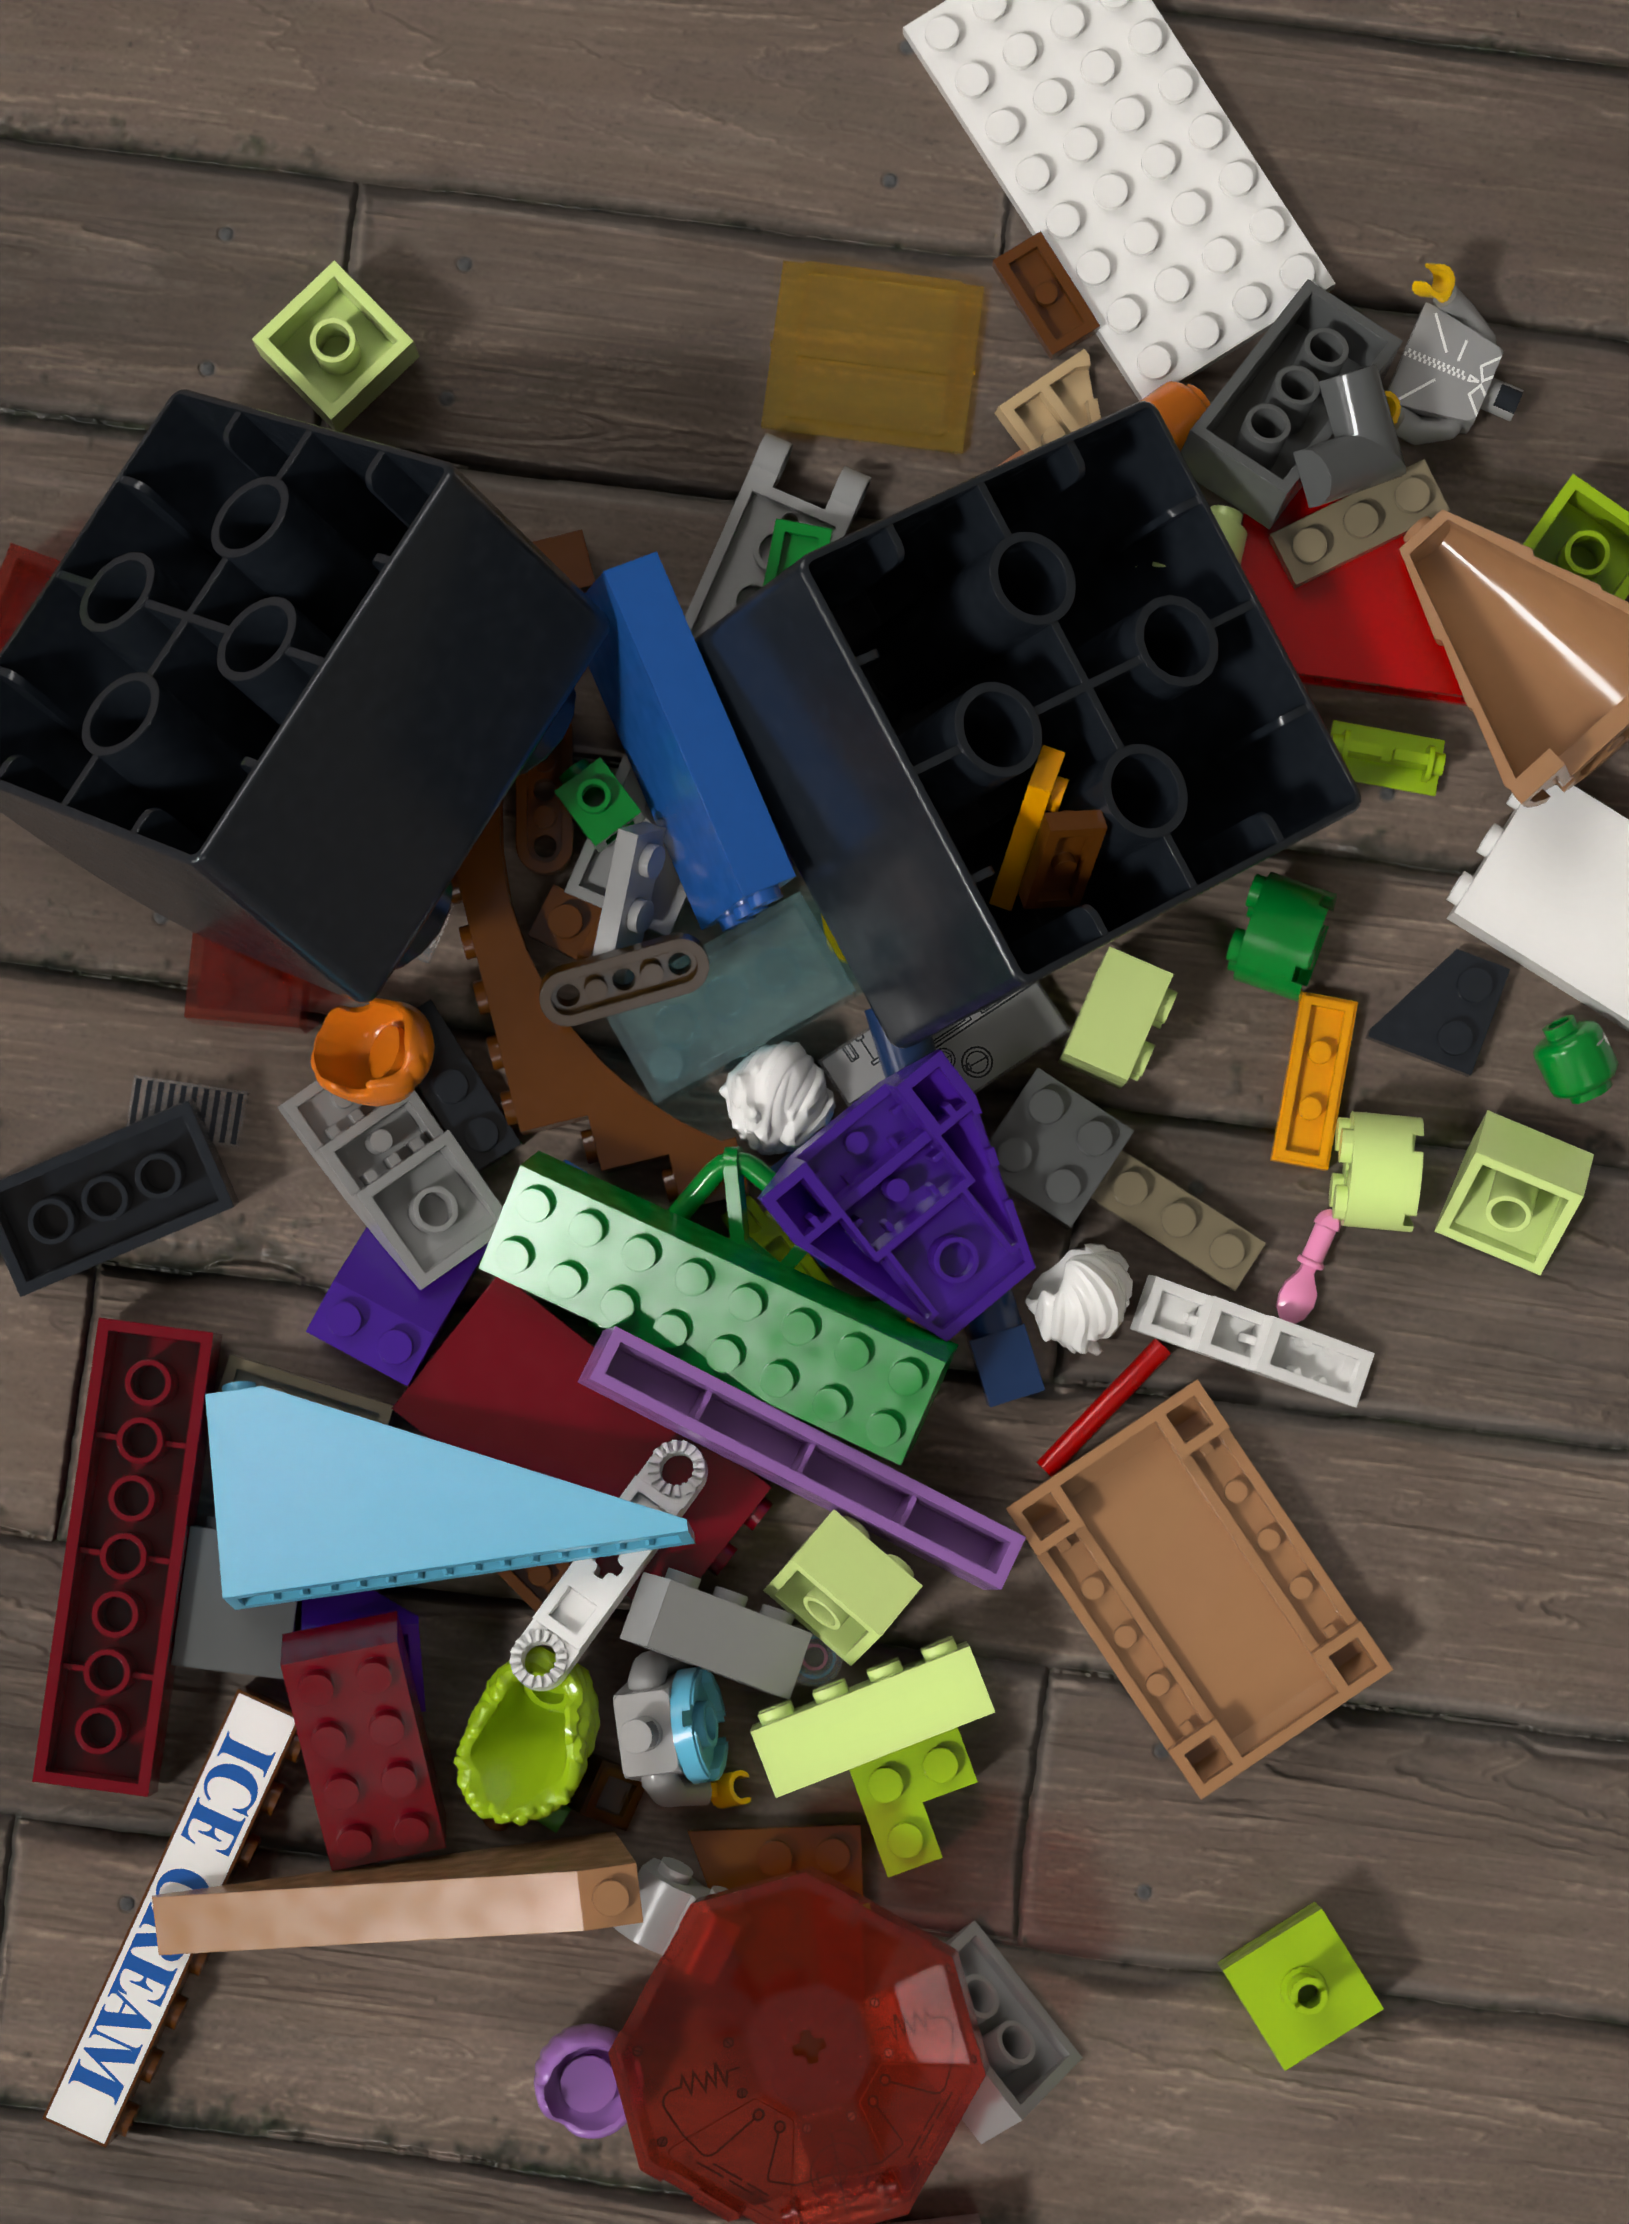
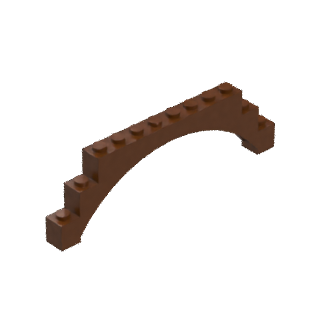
[451,529,751,1209]

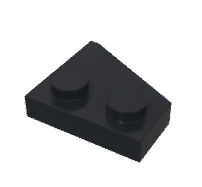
[1365,949,1510,1077]

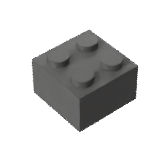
[989,1068,1134,1230]

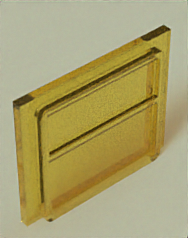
[761,260,984,454]

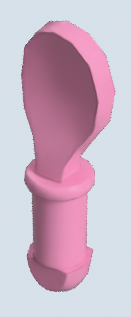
[1276,1209,1341,1324]

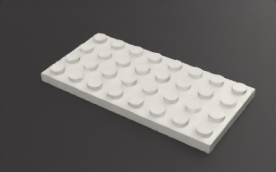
[903,0,1336,401]

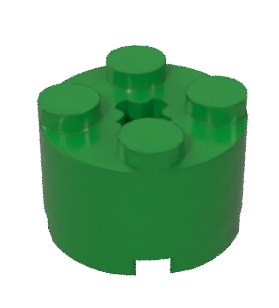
[1226,871,1337,1002]

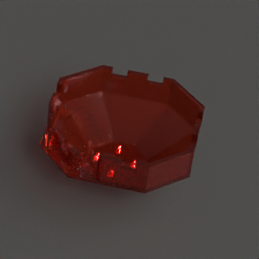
[608,1866,990,2224]

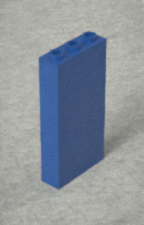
[585,551,796,932]

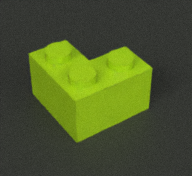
[849,1727,978,1878]

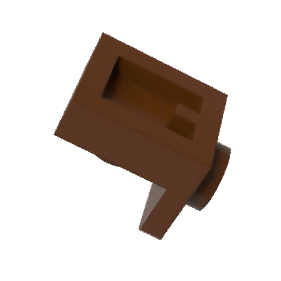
[528,884,602,961]

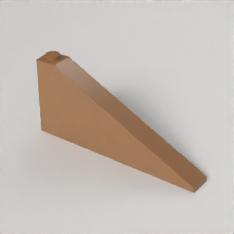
[152,1831,643,1955]

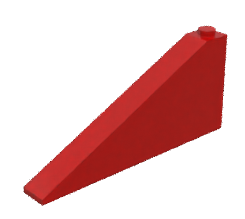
[1241,486,1467,706]

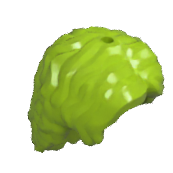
[453,1645,600,1826]

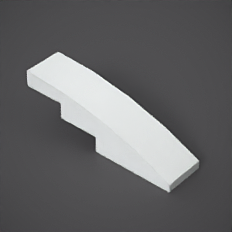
[1130,1275,1375,1408]

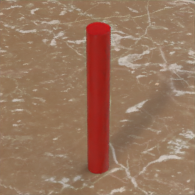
[1036,1338,1171,1477]

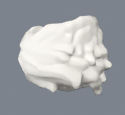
[719,1041,836,1155]
[1025,1243,1133,1356]

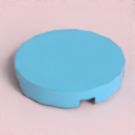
[670,1667,728,1784]

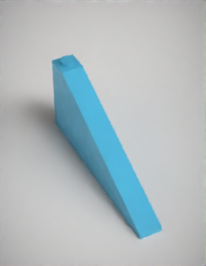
[205,1381,695,1610]

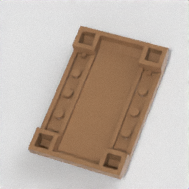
[1005,1379,1393,1800]

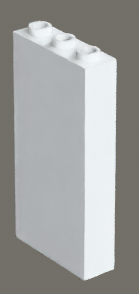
[1446,785,1629,1032]

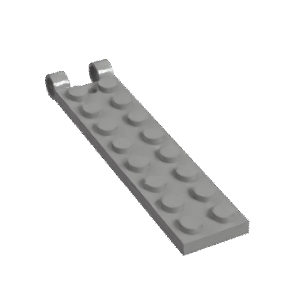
[564,433,871,936]

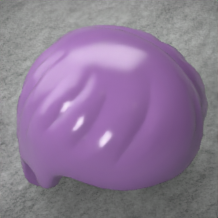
[533,2023,643,2139]

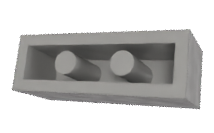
[620,1568,813,1700]

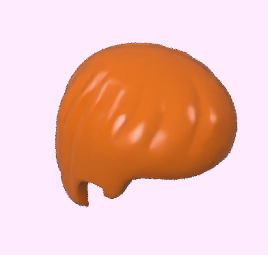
[311,998,435,1107]

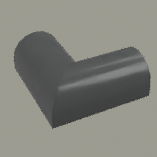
[1293,364,1406,508]

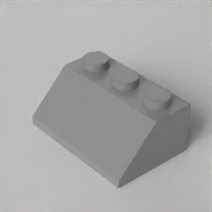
[873,1920,1083,2144]

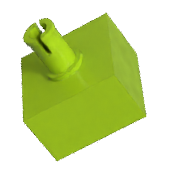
[1217,1902,1384,2071]

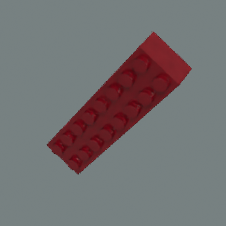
[32,1317,223,1797]

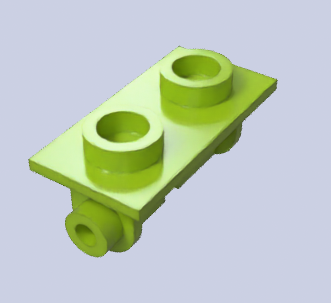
[1330,720,1446,797]

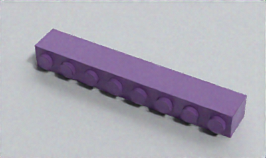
[578,1326,1026,1590]

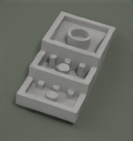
[277,1080,503,1290]

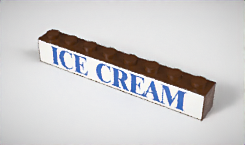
[42,1686,302,2148]

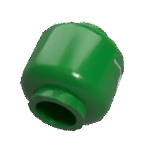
[1533,1015,1619,1104]

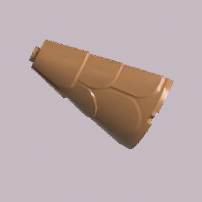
[1399,509,1629,808]

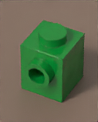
[554,757,645,853]

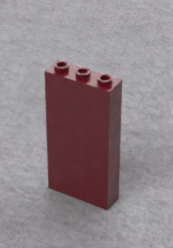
[391,1277,774,1600]

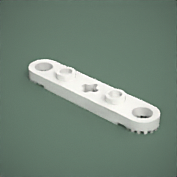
[510,1440,708,1691]

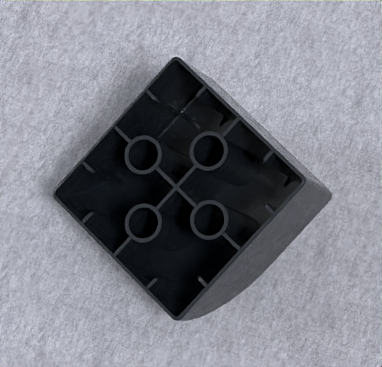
[0,389,610,1003]
[695,401,1361,1048]

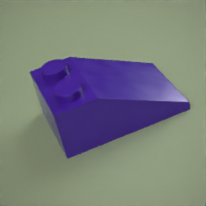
[306,1227,489,1387]

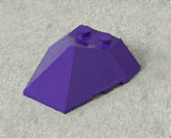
[758,1049,1036,1342]

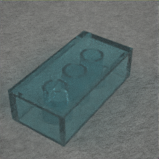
[606,891,856,1108]

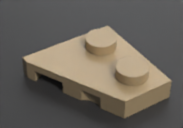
[994,349,1101,454]

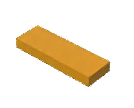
[1270,992,1358,1171]

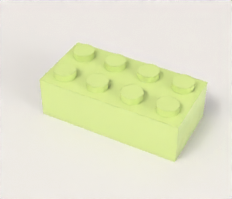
[750,1636,995,1798]

